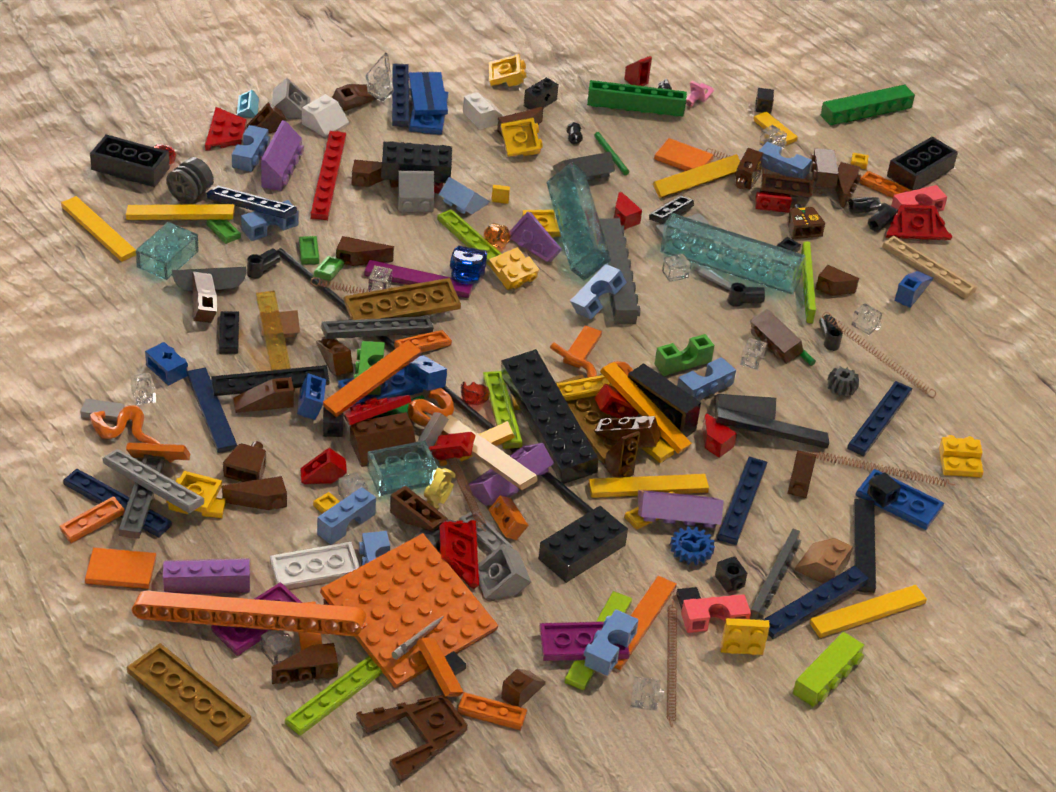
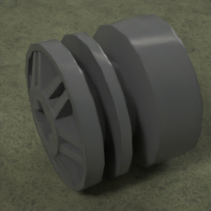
[166,157,214,204]

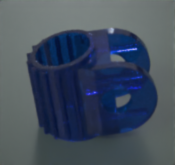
[450,245,487,284]

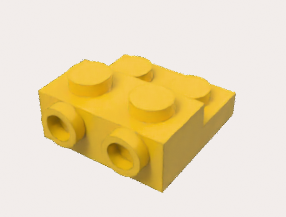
[489,54,527,87]
[500,118,543,157]
[488,247,539,290]
[939,435,983,478]
[166,471,222,514]

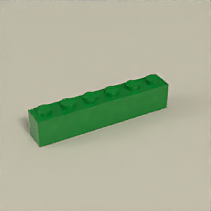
[587,80,687,117]
[820,84,915,126]

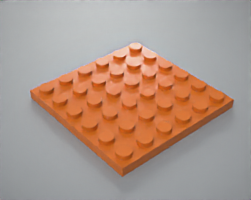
[320,533,499,689]

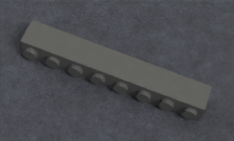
[597,218,641,324]

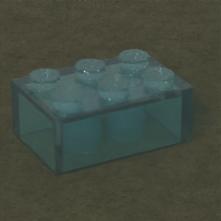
[136,222,199,280]
[367,441,438,496]

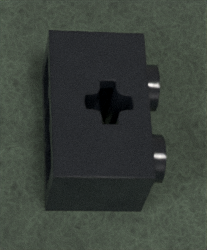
[523,77,559,110]

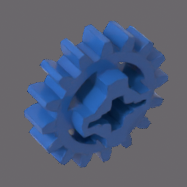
[670,526,715,565]

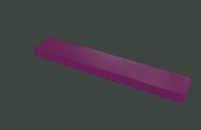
[364,260,474,298]

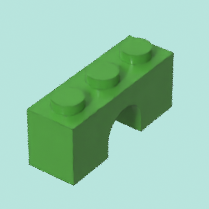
[654,334,715,376]
[354,341,385,395]

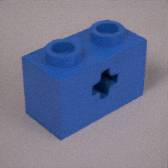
[145,342,188,386]
[404,355,447,391]
[297,373,326,420]

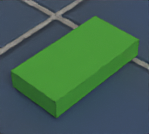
[206,220,241,244]
[299,236,319,264]
[313,256,344,281]

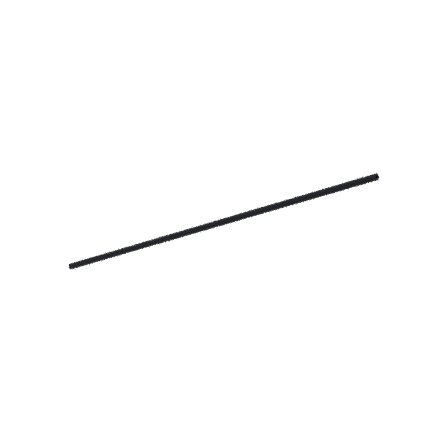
[277,248,593,514]

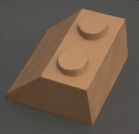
[257,310,300,340]
[795,538,853,584]

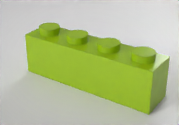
[792,631,864,707]

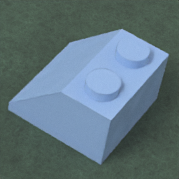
[439,177,490,214]

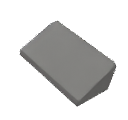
[416,412,449,453]

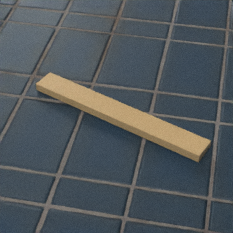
[441,415,538,490]

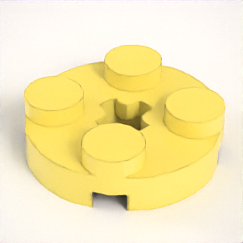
[424,468,455,508]

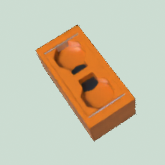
[488,495,529,540]

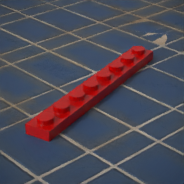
[311,131,346,220]

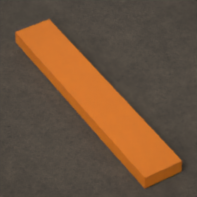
[323,340,421,417]
[614,576,676,670]

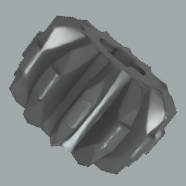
[827,366,859,397]

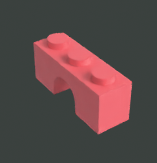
[891,185,947,211]
[681,594,751,633]

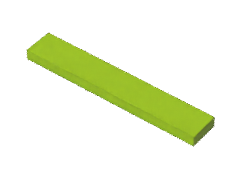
[437,209,502,267]
[801,241,816,324]
[483,371,523,449]
[564,591,632,691]
[285,656,383,736]

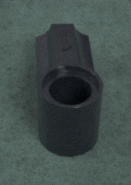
[868,203,898,231]
[247,248,280,279]
[727,282,765,307]
[819,315,843,351]

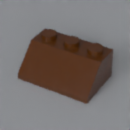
[350,412,418,467]

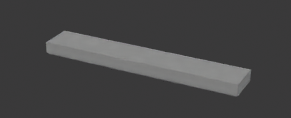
[103,449,204,513]

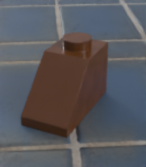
[246,102,287,134]
[351,159,385,187]
[816,265,860,296]
[787,450,817,498]
[501,669,546,707]

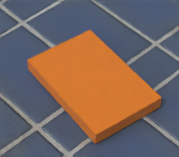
[654,138,714,171]
[85,547,157,589]

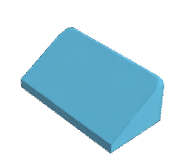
[237,90,259,118]

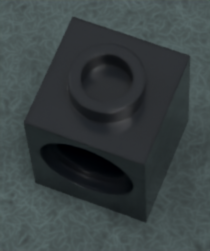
[755,88,774,114]
[323,407,343,437]
[867,472,901,508]
[715,556,748,593]

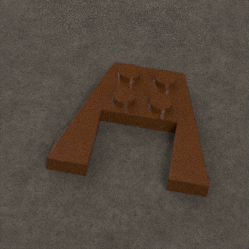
[356,694,468,781]

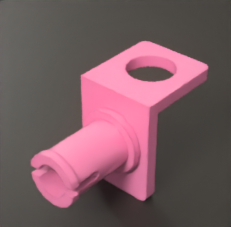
[686,81,714,107]

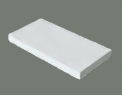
[270,542,360,589]

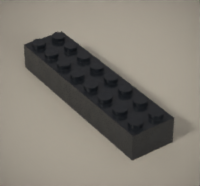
[501,349,598,484]

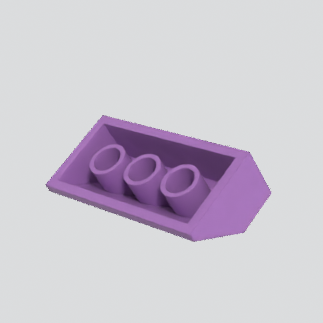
[261,120,304,191]
[466,443,554,506]
[638,490,724,528]
[163,558,250,594]

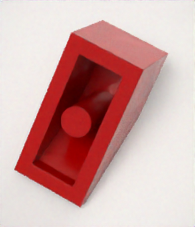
[624,56,652,86]
[614,191,642,230]
[595,384,639,418]
[702,413,737,458]
[300,447,347,484]

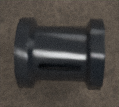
[566,122,583,144]

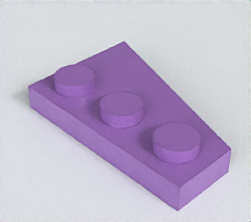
[505,212,562,262]

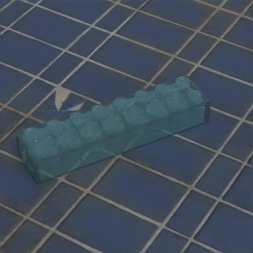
[546,162,611,281]
[660,213,805,295]

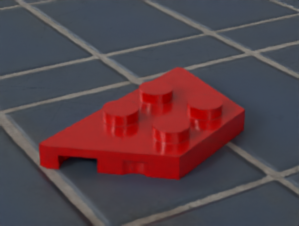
[205,107,247,151]
[885,204,952,240]
[343,395,411,425]
[439,520,479,589]

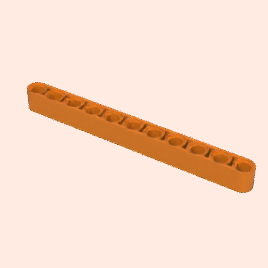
[132,591,366,636]

